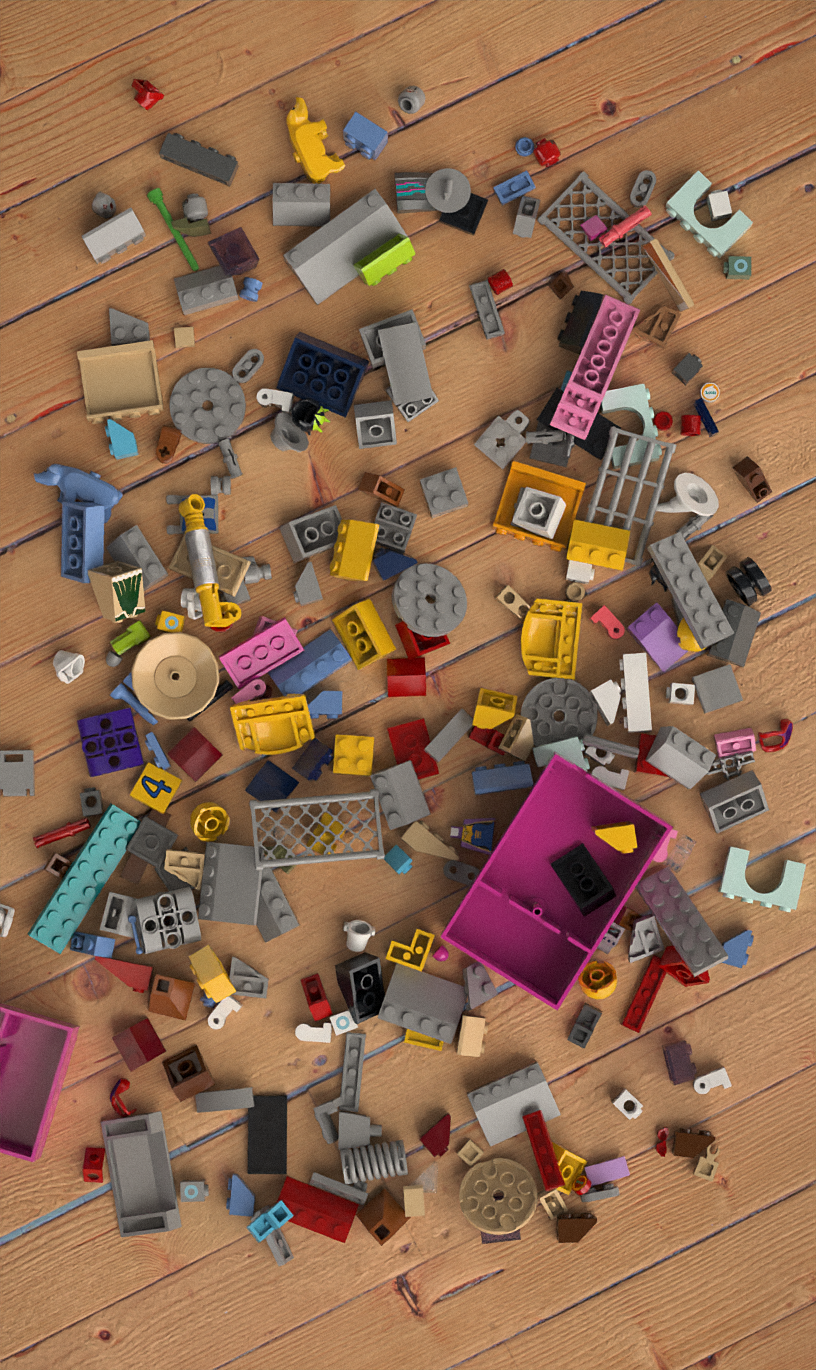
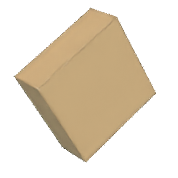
[174,327,195,348]
[457,1139,484,1167]

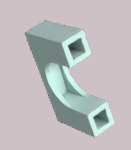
[665,170,753,259]
[600,384,662,469]
[532,736,590,771]
[718,847,806,912]

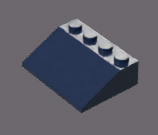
[276,332,370,418]

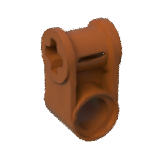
[156,425,182,464]

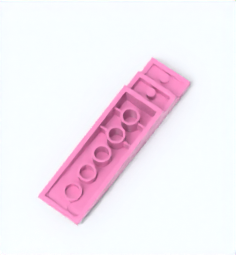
[550,295,640,440]

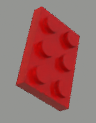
[387,718,439,780]

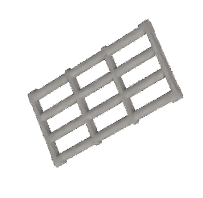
[585,426,677,566]

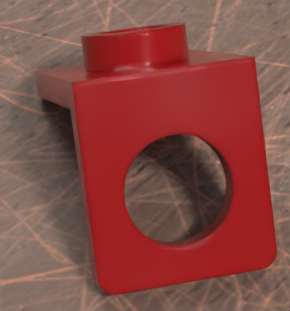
[83,1147,105,1183]

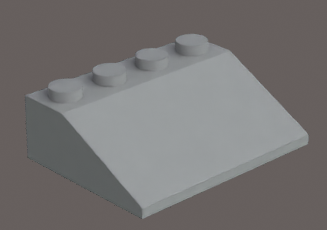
[198,842,264,925]
[377,963,468,1044]
[467,1061,561,1147]

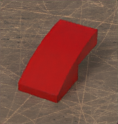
[468,725,506,756]

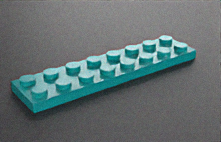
[28,803,141,954]

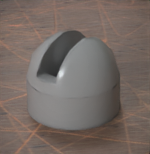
[106,651,123,667]

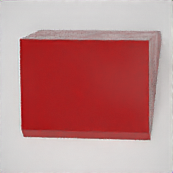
[387,658,426,697]

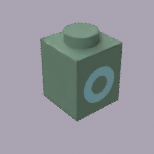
[723,256,751,280]

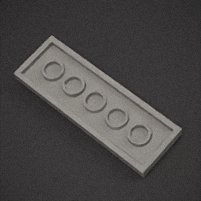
[647,532,734,649]
[635,867,728,977]

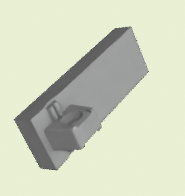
[309,1172,368,1205]
[250,1205,294,1266]

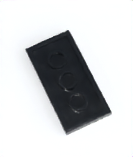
[248,1095,287,1174]

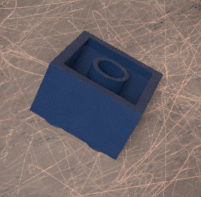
[372,547,418,581]
[245,760,299,813]

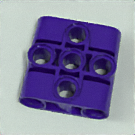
[77,708,144,777]

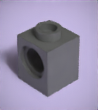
[672,353,703,386]
[80,787,104,817]

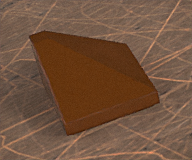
[548,271,574,300]

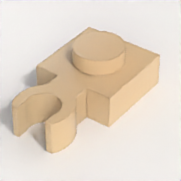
[693,1145,720,1181]

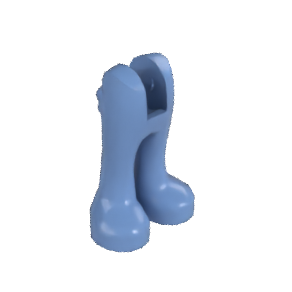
[110,673,158,725]

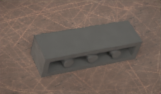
[159,133,239,187]

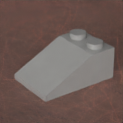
[279,505,342,563]

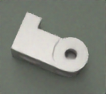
[257,389,294,414]
[592,766,629,790]
[208,995,243,1029]
[295,1022,332,1043]
[693,1067,732,1094]

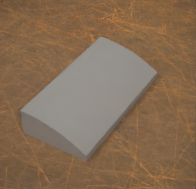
[378,321,433,405]

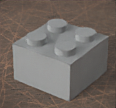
[420,467,468,518]

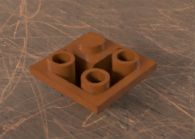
[148,974,195,1021]
[356,1188,411,1246]

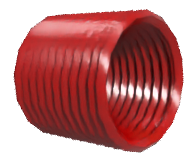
[487,269,513,295]
[680,415,701,436]

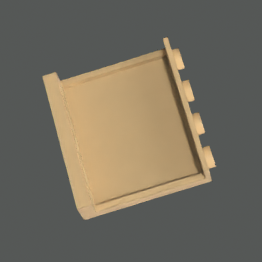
[77,340,164,424]

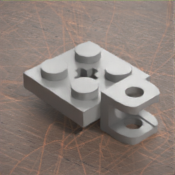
[474,410,530,469]

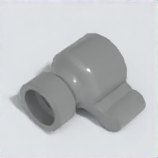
[242,556,272,584]

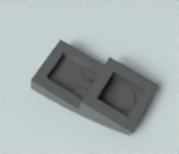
[567,1003,603,1049]

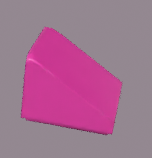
[580,215,607,241]

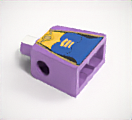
[450,818,495,855]

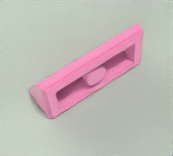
[714,728,756,758]

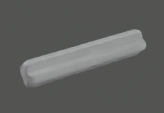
[583,734,639,758]

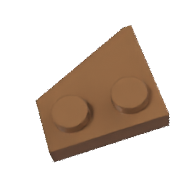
[631,305,681,348]

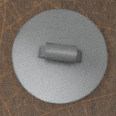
[425,168,471,213]

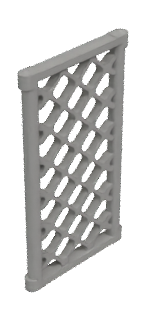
[537,171,675,305]
[249,789,385,870]

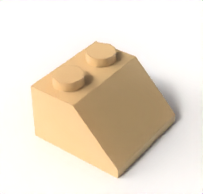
[456,1014,489,1057]

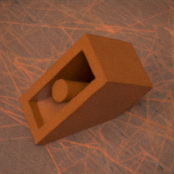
[358,472,405,507]

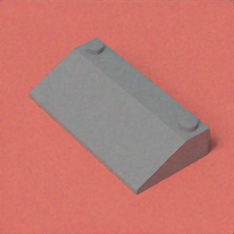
[283,189,409,305]
[101,1111,182,1237]

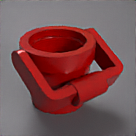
[132,79,165,111]

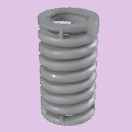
[340,1140,408,1184]

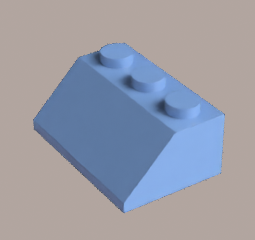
[472,761,533,795]

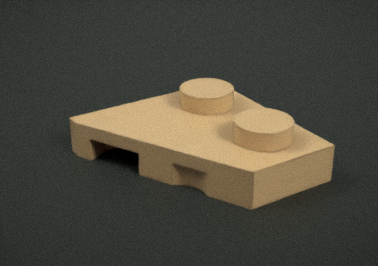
[164,849,205,891]

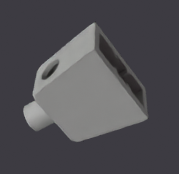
[338,1111,382,1150]

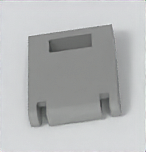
[0,750,35,797]

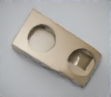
[495,585,531,621]

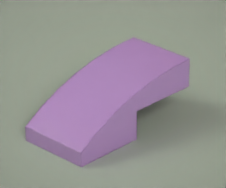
[585,1156,630,1186]

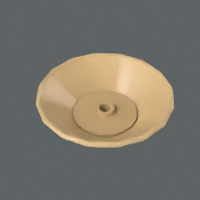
[131,632,219,720]

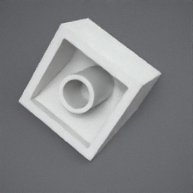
[512,487,566,539]
[589,679,621,726]

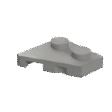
[628,913,665,963]
[230,957,269,998]

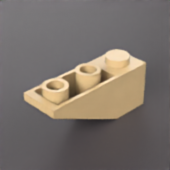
[401,821,460,861]

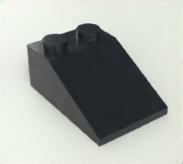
[550,843,616,917]
[335,952,385,1024]

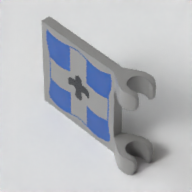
[166,495,219,535]

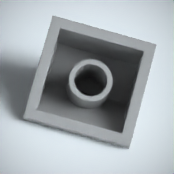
[354,400,397,449]

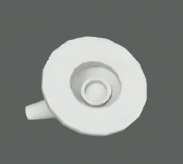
[656,473,719,516]

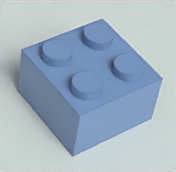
[343,112,388,161]

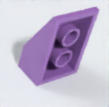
[626,602,688,672]

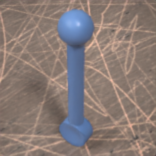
[128,915,143,954]

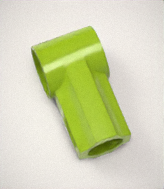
[110,621,151,656]

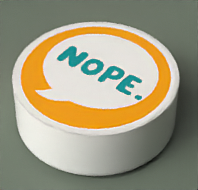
[700,383,720,403]

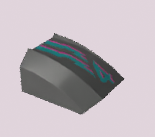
[395,172,437,214]

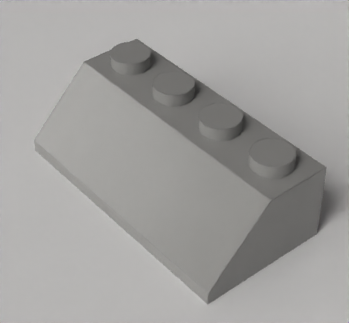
[256,856,300,943]

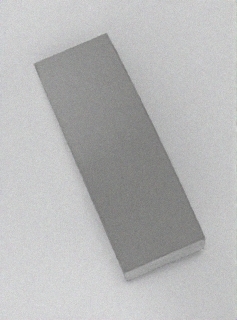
[424,709,473,763]
[195,1087,255,1113]

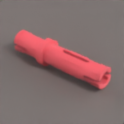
[599,205,652,248]

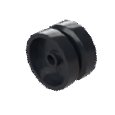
[725,556,772,606]

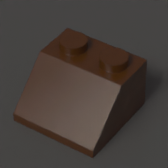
[162,1045,215,1102]

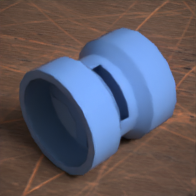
[239,277,263,302]

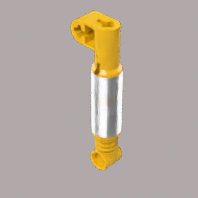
[179,494,241,627]

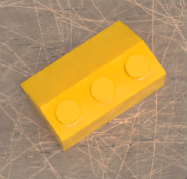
[329,519,379,581]
[566,519,630,571]
[332,599,396,670]
[591,821,637,854]

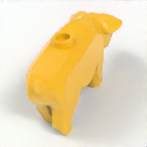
[286,97,345,184]

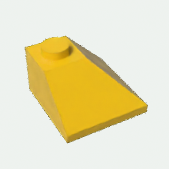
[472,688,518,729]
[552,1142,588,1195]

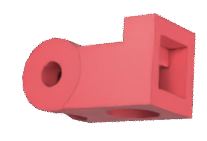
[589,605,625,640]

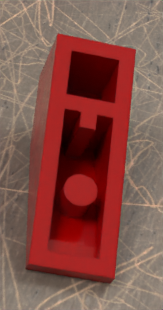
[95,956,154,993]

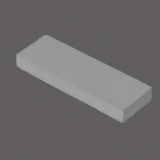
[469,280,505,340]

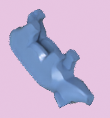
[34,464,123,523]

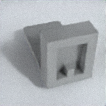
[313,1097,343,1144]

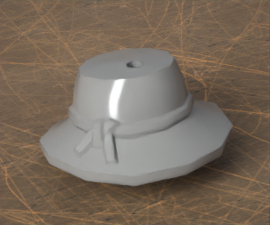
[270,412,309,452]

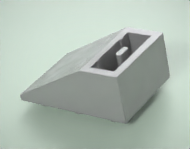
[100,892,165,939]

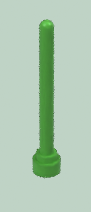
[147,188,199,271]

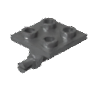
[529,421,575,467]

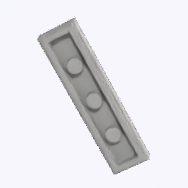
[339,1032,366,1112]

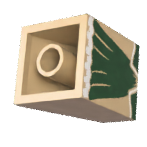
[87,561,145,623]

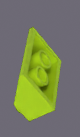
[353,233,416,286]

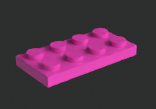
[219,617,304,689]

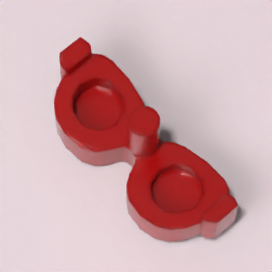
[655,1127,669,1157]

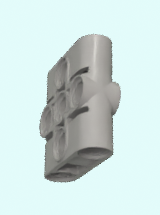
[133,886,201,954]

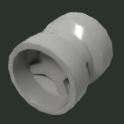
[211,476,231,495]

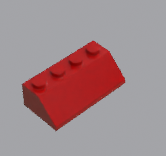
[277,1176,359,1243]

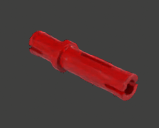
[33,817,91,849]

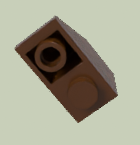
[732,456,772,503]
[672,1128,715,1158]
[557,1213,597,1243]

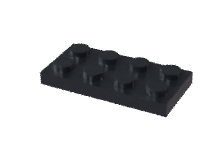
[537,388,621,460]

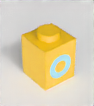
[155,611,186,633]

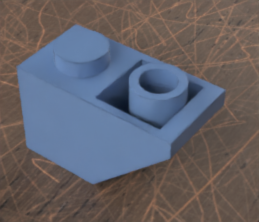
[308,691,343,719]
[721,930,754,968]
[70,931,115,958]
[226,1174,255,1217]

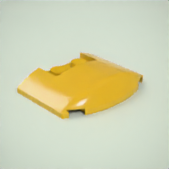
[521,599,582,680]
[230,694,315,755]

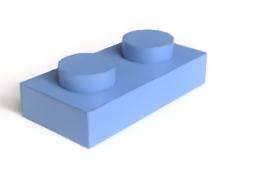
[493,170,536,206]
[145,732,171,770]

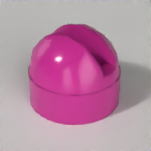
[432,945,449,962]

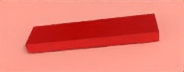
[621,955,667,1033]
[522,1110,565,1191]

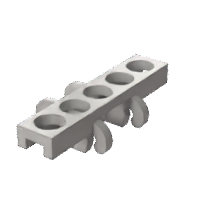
[707,751,755,780]

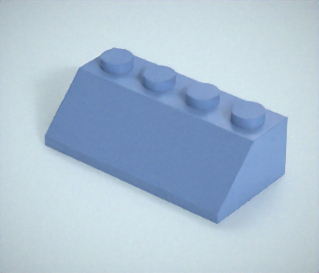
[61,501,105,583]
[268,629,352,696]

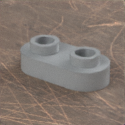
[630,170,656,208]
[232,349,264,383]
[443,860,479,886]
[580,1183,620,1202]

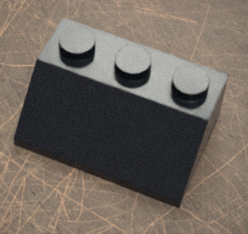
[557,290,604,355]

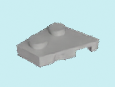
[109,308,150,346]
[463,961,498,1011]

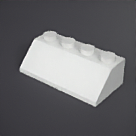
[619,653,652,733]

